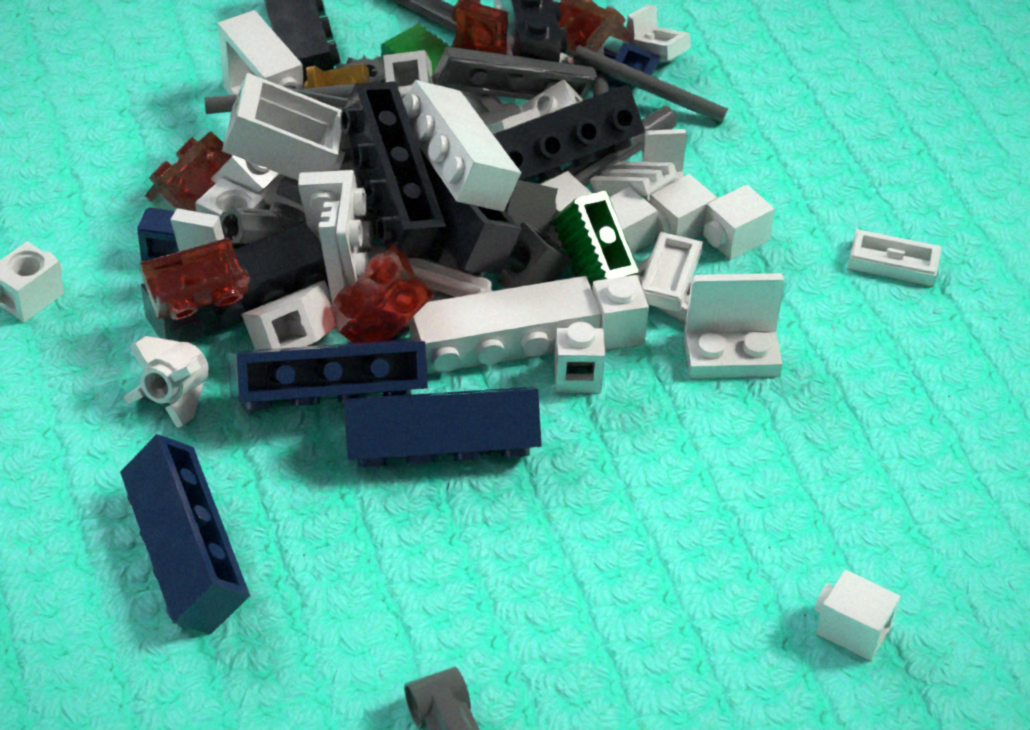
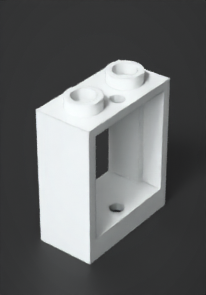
[218,10,304,95]
[222,73,347,181]

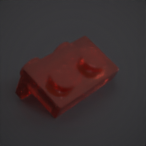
[452,0,508,55]
[558,0,632,52]
[145,131,233,212]
[139,237,250,320]
[330,244,434,343]

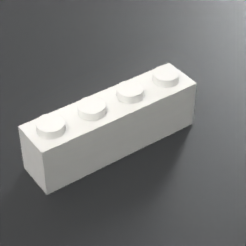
[403,80,521,212]
[410,276,601,375]

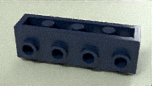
[227,339,428,410]
[343,386,542,467]
[120,434,250,634]

